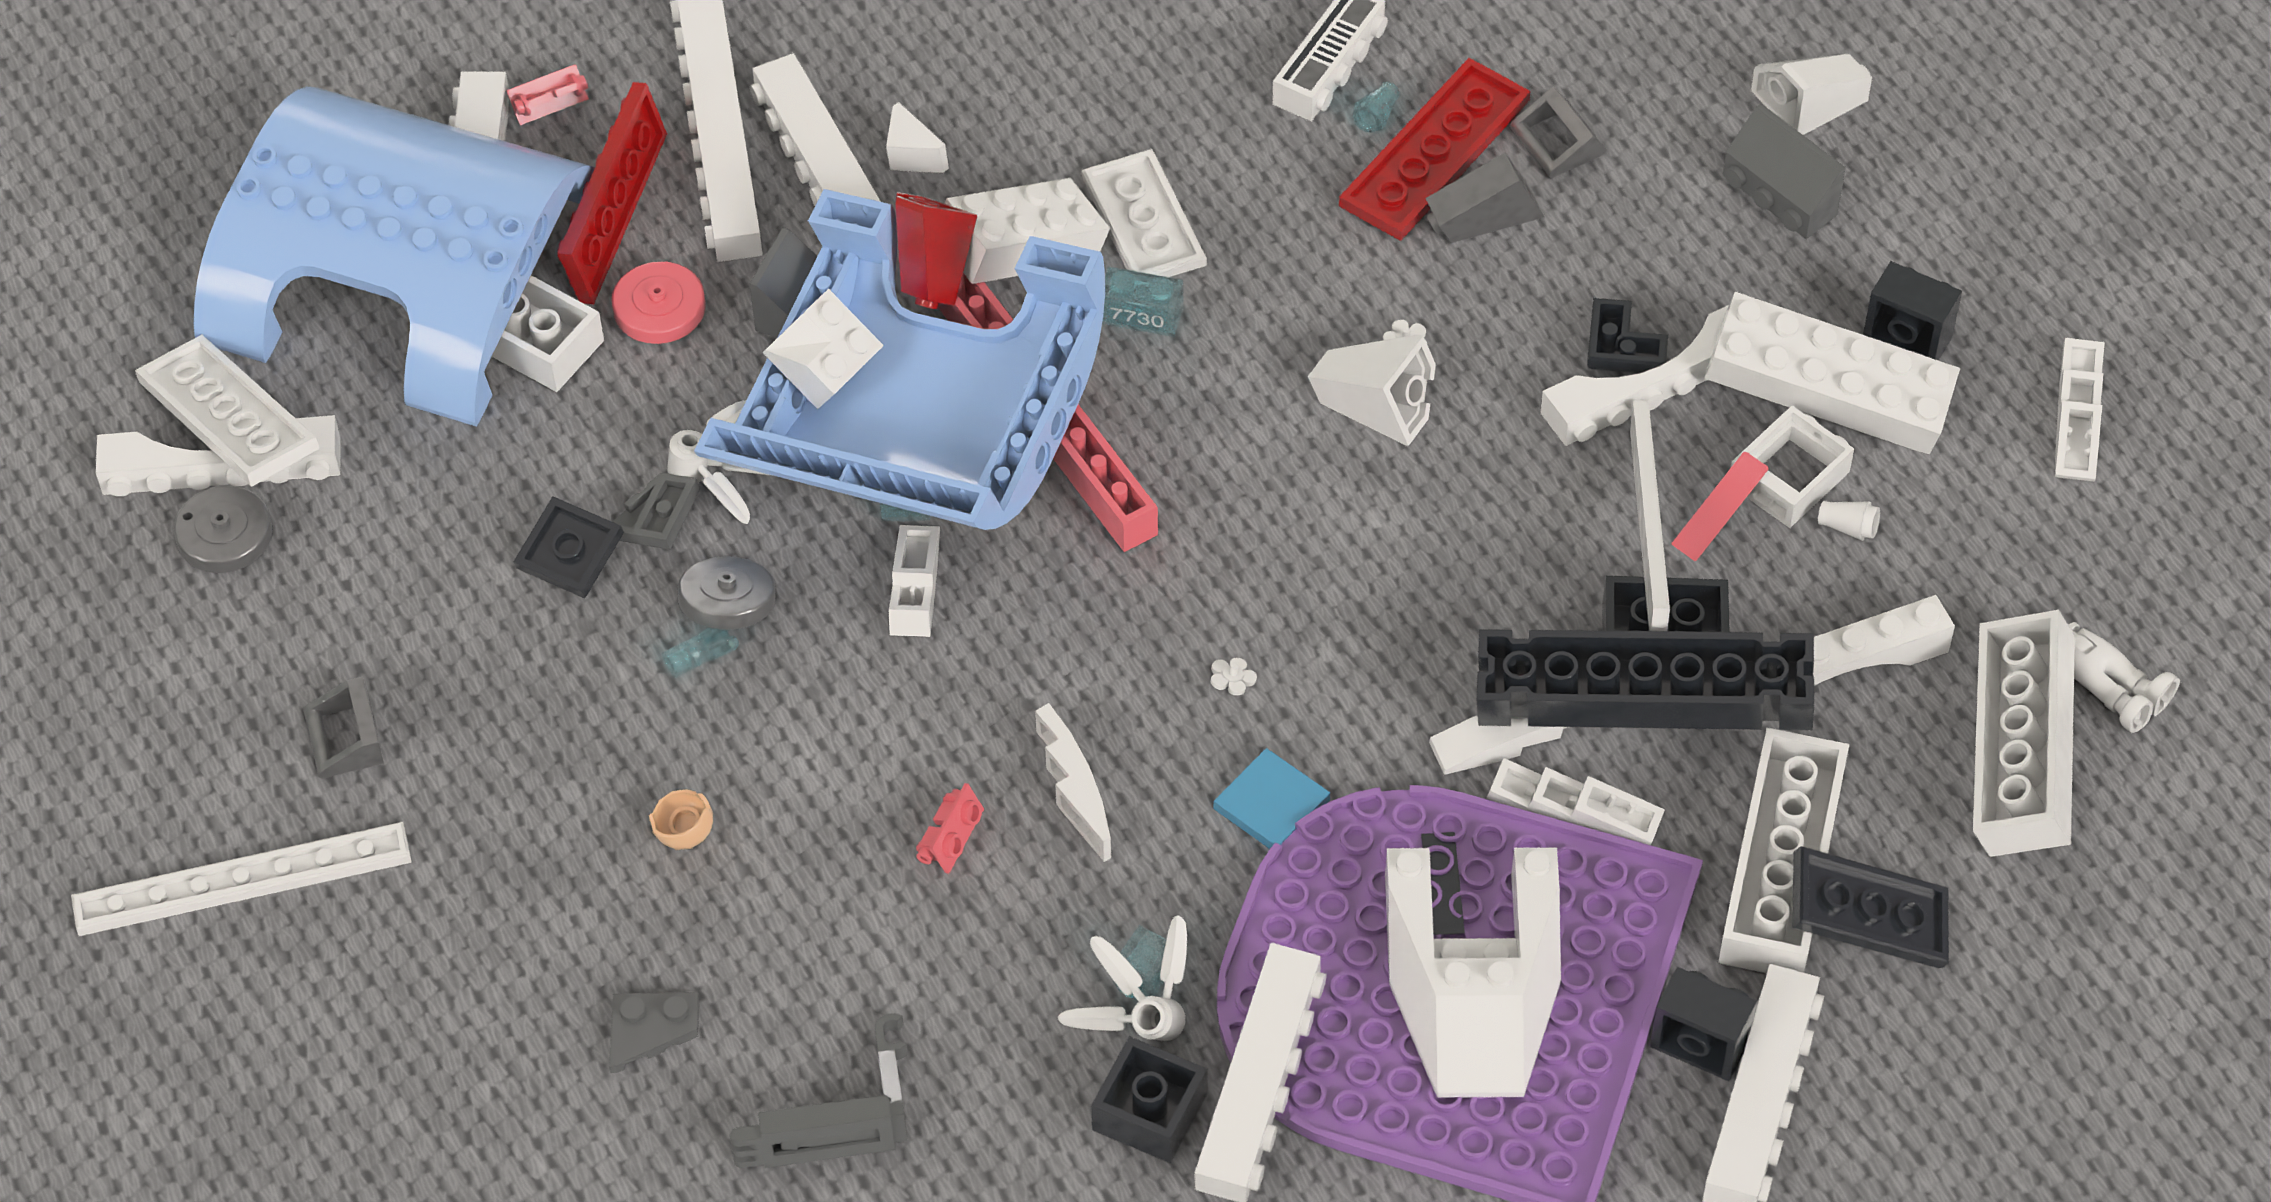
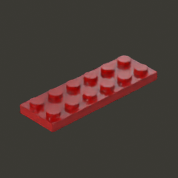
[1339,58,1531,241]
[557,82,667,305]

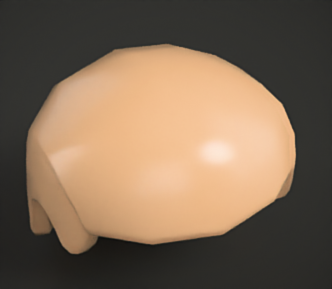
[649,789,713,850]

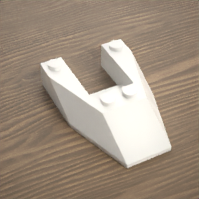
[1385,848,1561,1097]

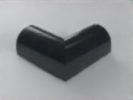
[1587,298,1668,373]

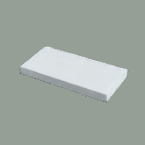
[1082,149,1207,287]

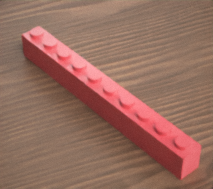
[938,273,1158,552]

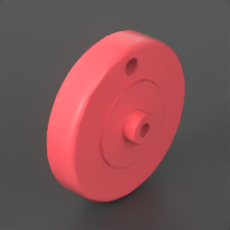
[612,261,706,344]

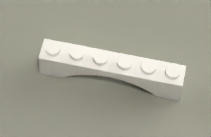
[1541,305,1729,446]
[96,415,340,496]
[1813,595,1955,686]

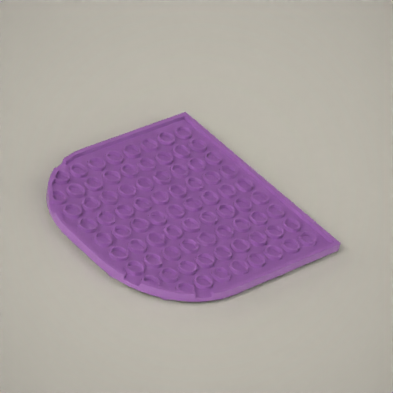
[1217,785,1703,1202]

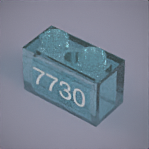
[1102,266,1184,337]

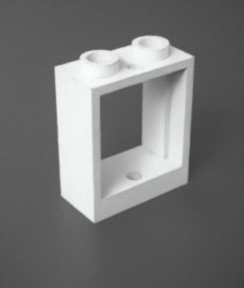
[1731,406,1854,528]

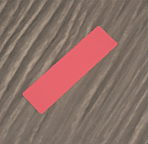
[1672,452,1769,561]

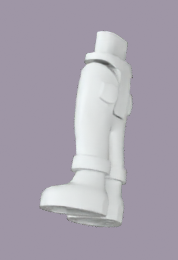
[2068,622,2180,733]

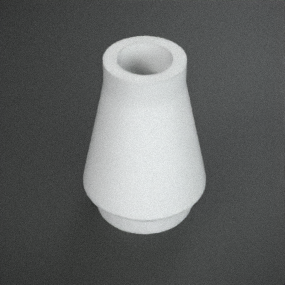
[1818,501,1880,541]

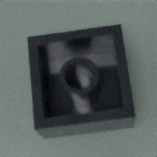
[1863,261,1962,361]
[1650,966,1757,1082]
[1091,1036,1208,1163]

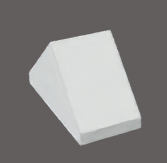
[886,102,949,173]

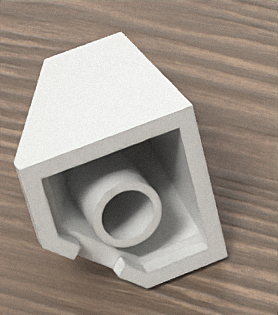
[1751,54,1872,135]
[1308,335,1436,446]

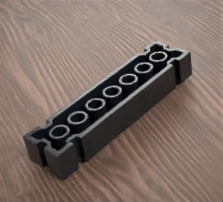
[1477,629,1814,730]

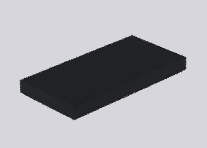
[1792,846,1949,968]

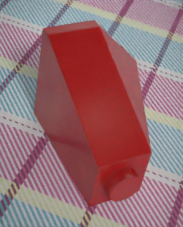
[895,192,978,309]

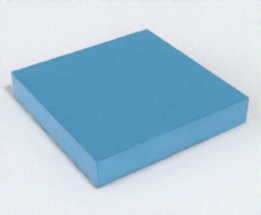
[1213,748,1330,849]

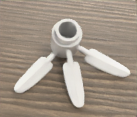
[667,400,773,524]
[1058,915,1187,1041]

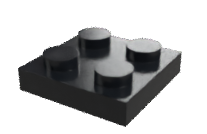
[513,496,624,598]

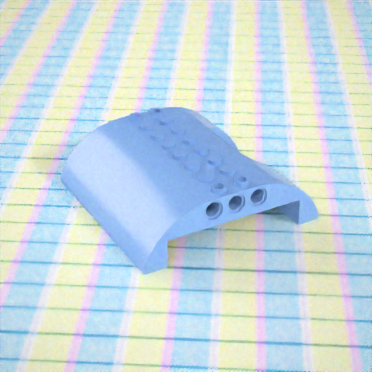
[194,86,595,426]
[694,189,1105,530]

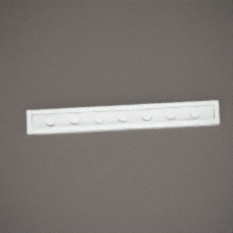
[1630,400,1670,631]
[71,822,412,936]

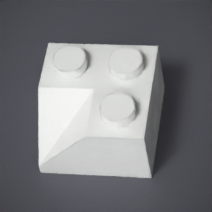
[763,289,884,409]

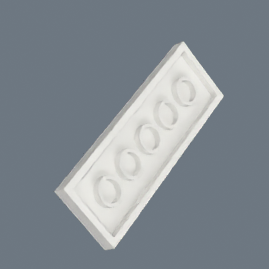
[135,335,320,487]

